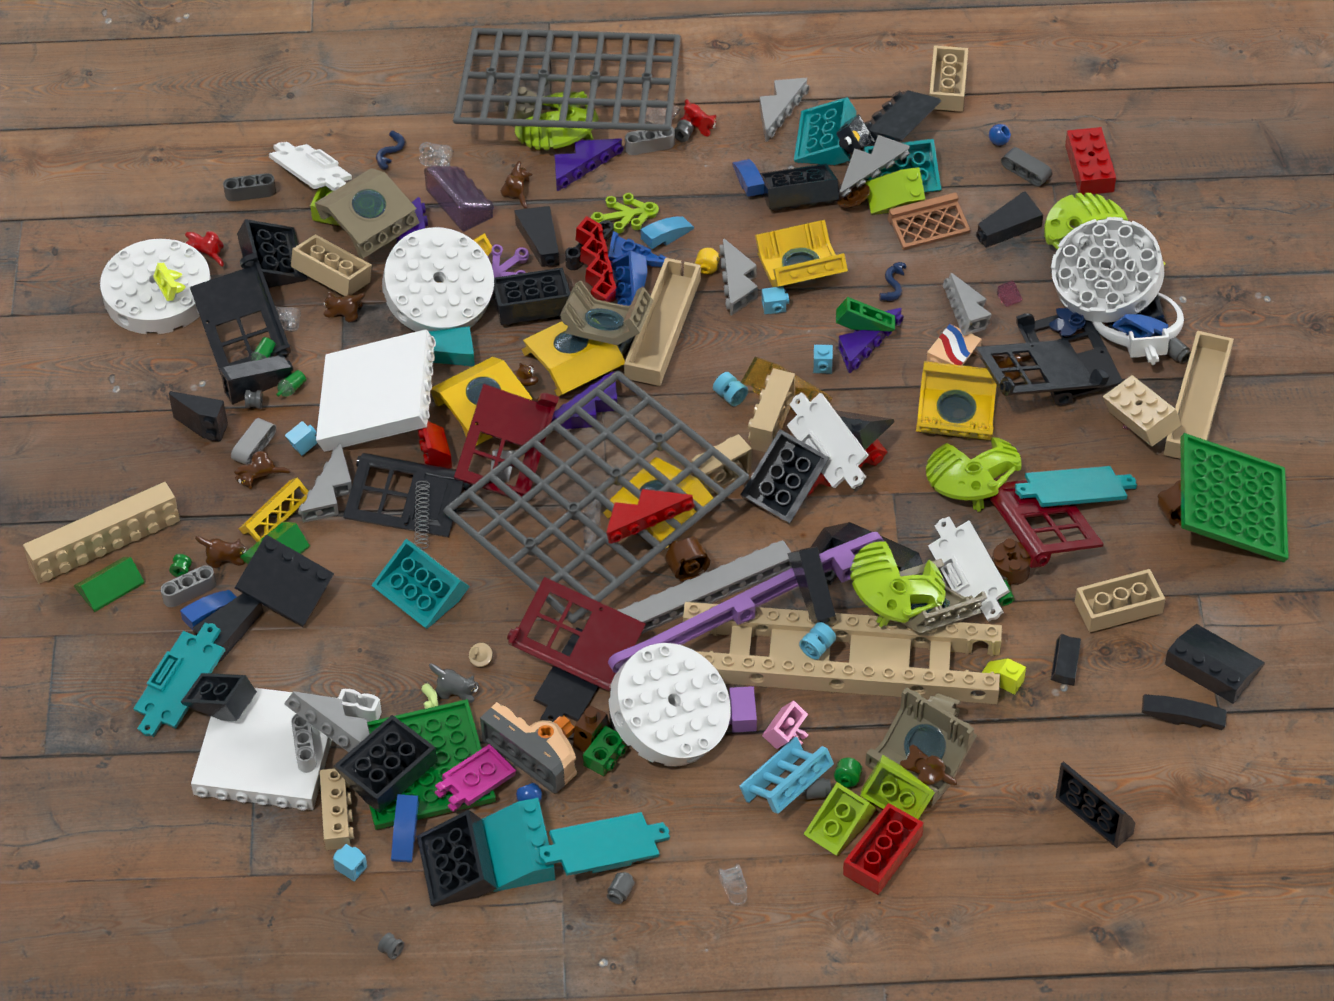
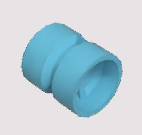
[713,372,748,406]
[799,622,836,660]

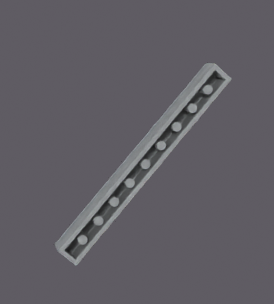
[618,540,792,634]

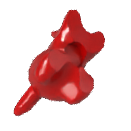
[680,99,717,137]
[185,231,224,267]

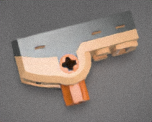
[480,702,577,793]

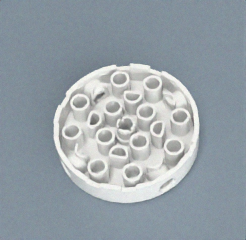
[1051,217,1164,322]
[382,227,494,332]
[100,239,211,334]
[609,643,731,766]

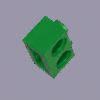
[583,726,627,776]

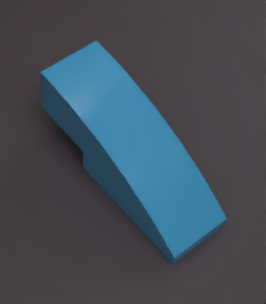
[641,217,694,249]

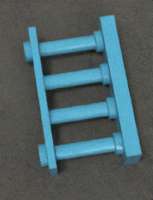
[739,737,834,814]

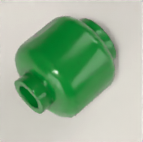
[834,758,862,788]

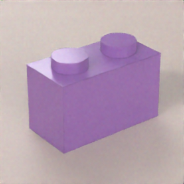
[728,686,757,732]

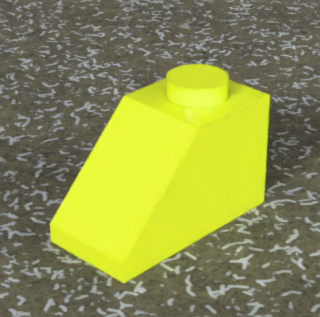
[982,659,1026,695]

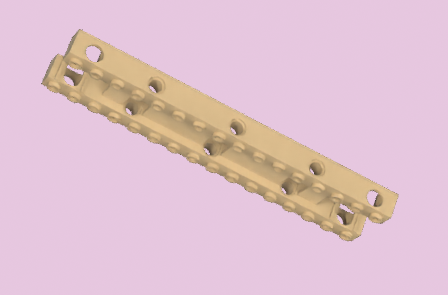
[683,602,1002,704]

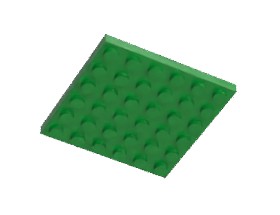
[1180,433,1288,562]
[367,699,496,830]

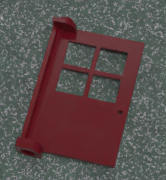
[454,384,559,497]
[984,480,1104,568]
[507,577,646,692]

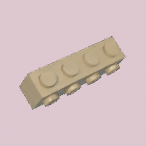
[320,768,354,850]

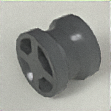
[674,120,694,142]
[245,390,263,409]
[378,933,404,960]

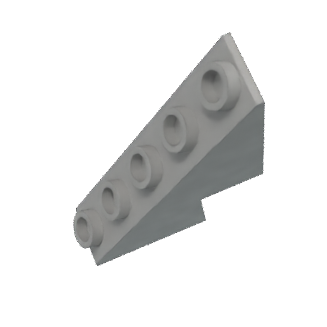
[759,78,810,142]
[839,135,910,197]
[719,239,758,315]
[943,273,992,336]
[298,444,352,523]
[284,691,369,752]

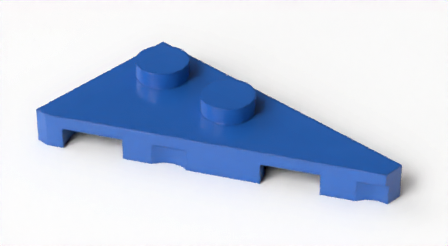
[608,232,667,267]

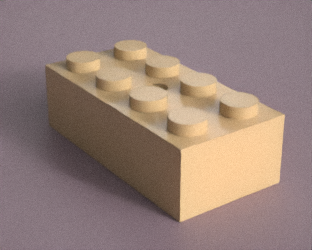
[929,46,968,111]
[291,234,372,296]
[748,368,795,452]
[1103,375,1182,446]
[1075,569,1165,633]

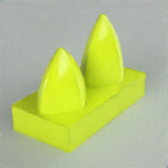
[153,263,186,301]

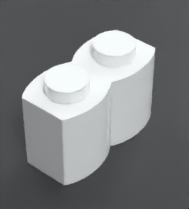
[338,689,382,722]

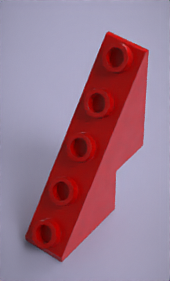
[606,489,695,544]

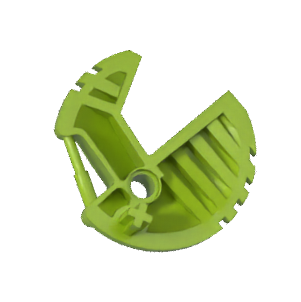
[515,91,599,150]
[1044,193,1128,250]
[926,437,1022,512]
[850,542,946,627]

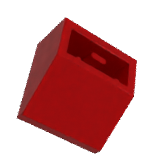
[418,421,452,468]

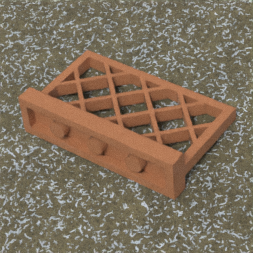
[888,192,971,250]

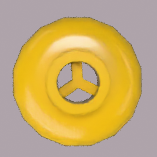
[695,248,720,274]

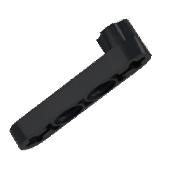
[565,220,614,270]

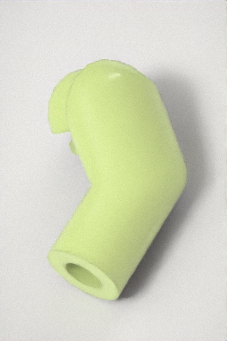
[421,684,438,709]

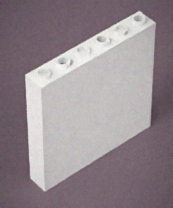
[316,329,436,452]
[191,688,332,810]

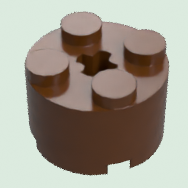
[1157,480,1181,526]
[665,536,710,582]
[992,539,1031,586]

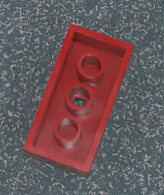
[1065,127,1116,195]
[843,803,924,895]

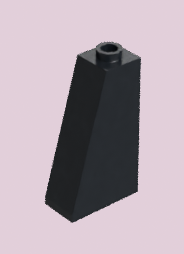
[976,191,1043,248]
[514,206,559,267]
[220,355,294,405]
[787,546,836,623]
[192,593,263,662]

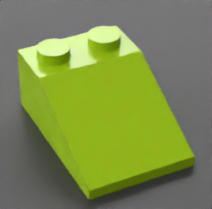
[865,168,925,215]
[860,755,935,819]
[804,782,877,856]

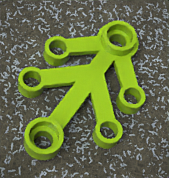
[591,193,659,233]

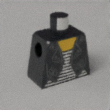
[836,114,875,154]

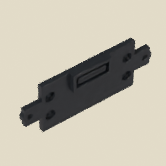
[533,627,599,722]

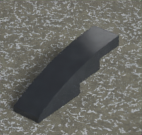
[1142,694,1226,730]

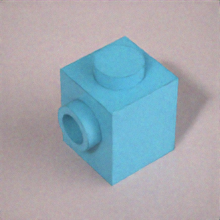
[762,286,789,314]
[813,345,833,374]
[285,421,317,456]
[333,844,367,881]

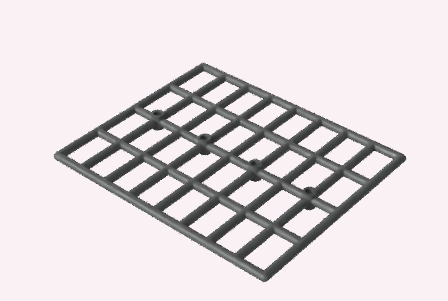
[453,28,681,131]
[443,371,749,623]

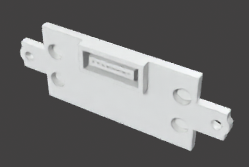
[269,142,352,191]
[787,392,869,489]
[928,517,1010,622]

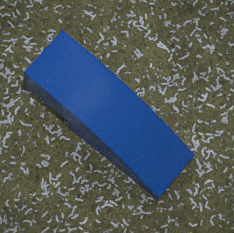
[732,159,764,197]
[1113,314,1168,338]
[180,590,236,630]
[391,794,419,863]

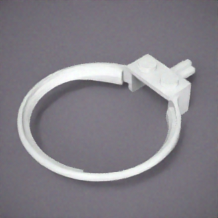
[1092,292,1184,365]

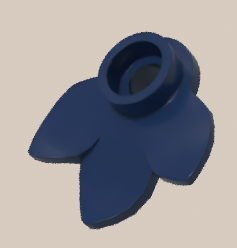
[1049,308,1086,336]

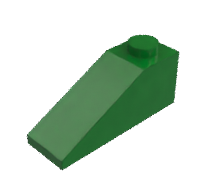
[836,297,895,331]

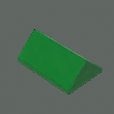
[241,522,310,564]
[74,557,145,612]

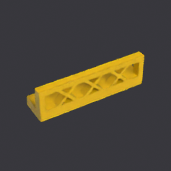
[238,478,309,542]

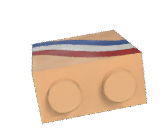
[927,324,982,366]

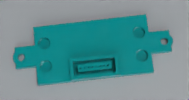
[1015,466,1137,507]
[133,623,225,737]
[538,812,670,876]

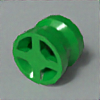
[169,554,192,577]

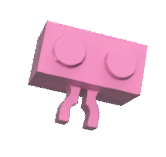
[762,701,808,749]

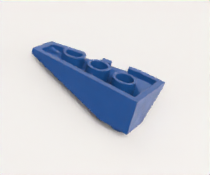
[610,250,647,306]

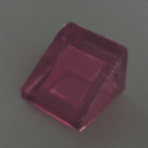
[997,280,1022,307]

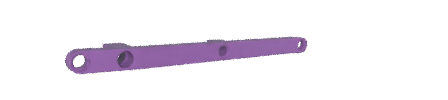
[608,532,884,673]

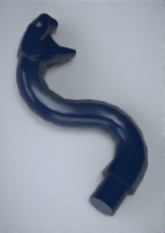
[376,130,405,170]
[879,262,906,302]

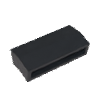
[1050,634,1081,686]

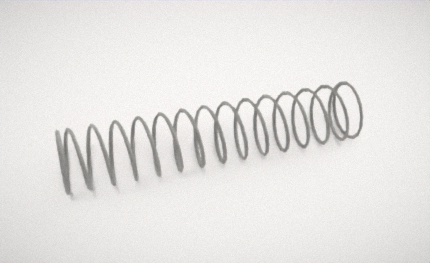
[414,481,430,549]

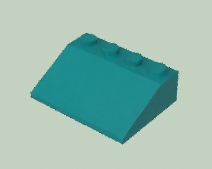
[794,97,857,165]
[863,139,941,193]
[371,539,470,629]
[482,798,555,892]

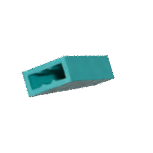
[404,326,475,366]

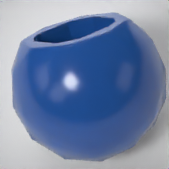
[988,124,1011,146]
[516,783,542,803]

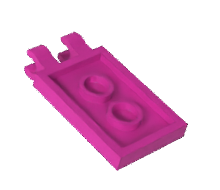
[435,744,516,812]

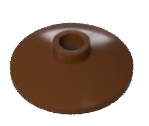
[837,184,870,208]

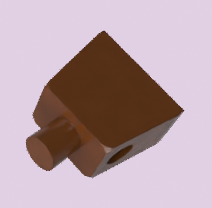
[573,706,610,752]

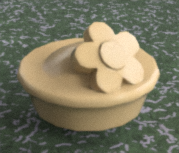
[469,643,493,667]

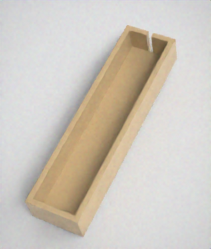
[624,258,701,386]
[1164,331,1234,459]
[23,482,180,584]

